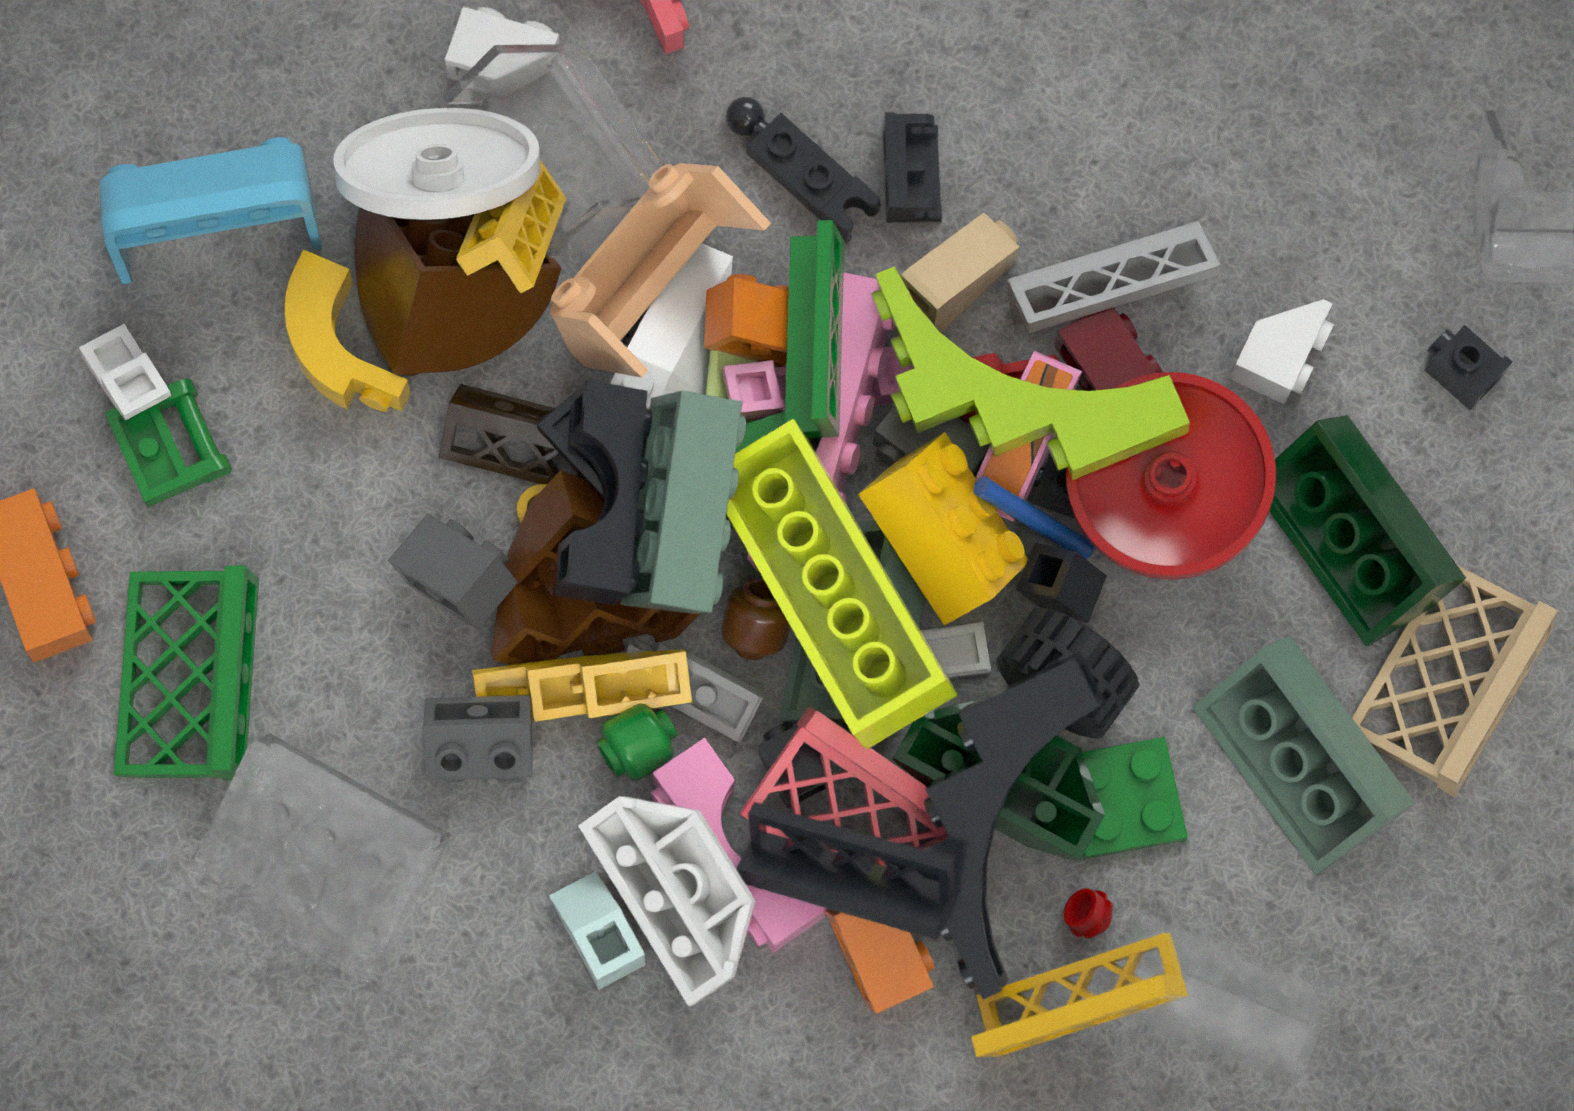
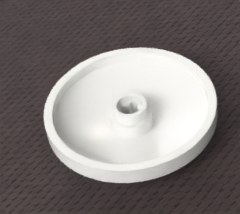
[333,108,540,220]

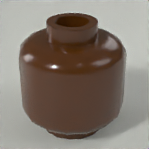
[721,579,790,660]

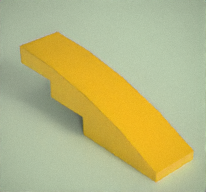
[471,649,692,722]

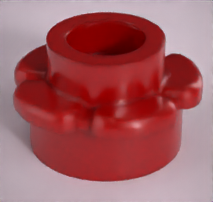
[1063,888,1113,939]

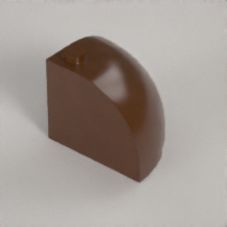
[355,207,561,376]

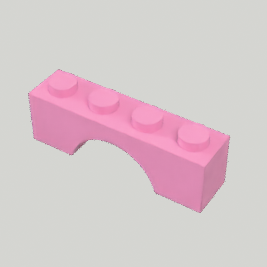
[650,738,827,953]

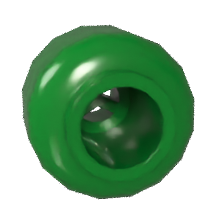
[596,703,678,781]

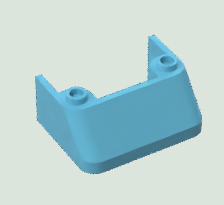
[99,137,323,284]

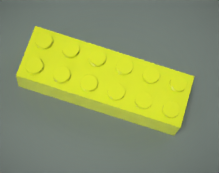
[726,419,958,750]

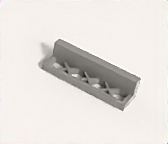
[1008,221,1221,333]

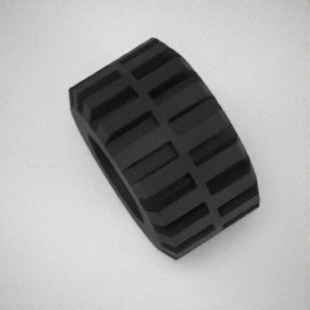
[996,608,1140,739]

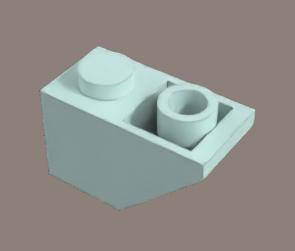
[549,871,645,990]

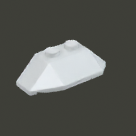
[579,796,756,1007]

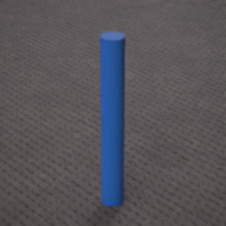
[973,476,1094,559]

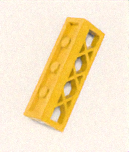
[456,160,567,293]
[971,933,1188,1057]

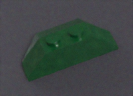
[893,700,1105,862]

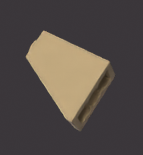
[901,213,1020,333]

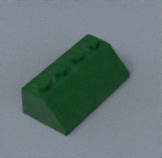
[1269,415,1466,647]

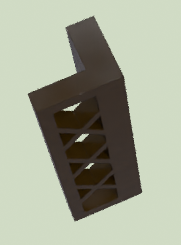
[439,384,645,484]

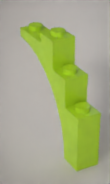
[871,266,1190,481]

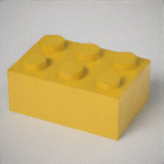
[858,432,1028,626]

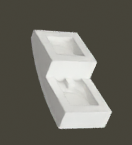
[79,324,171,420]

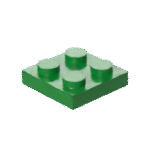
[1083,737,1188,860]

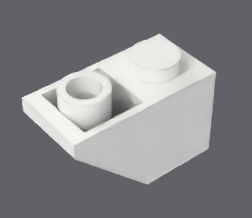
[445,7,560,91]
[1229,299,1334,404]

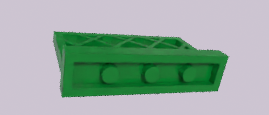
[114,565,259,781]

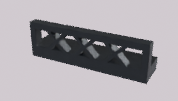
[736,802,957,940]

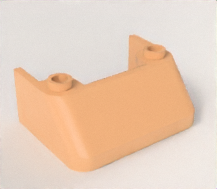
[550,163,771,378]

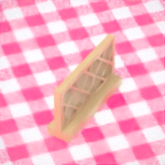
[1352,565,1558,798]

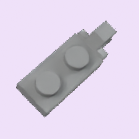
[625,638,767,743]

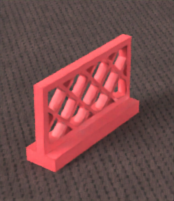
[739,707,947,866]

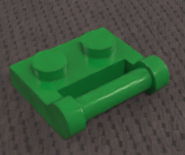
[104,378,232,508]

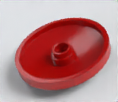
[1066,372,1276,580]

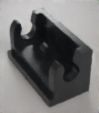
[883,112,942,223]

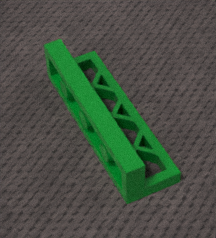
[785,220,845,438]

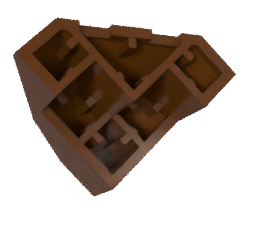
[491,470,701,665]

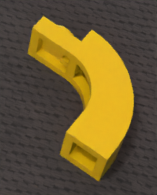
[285,249,411,412]

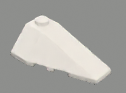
[610,244,733,409]

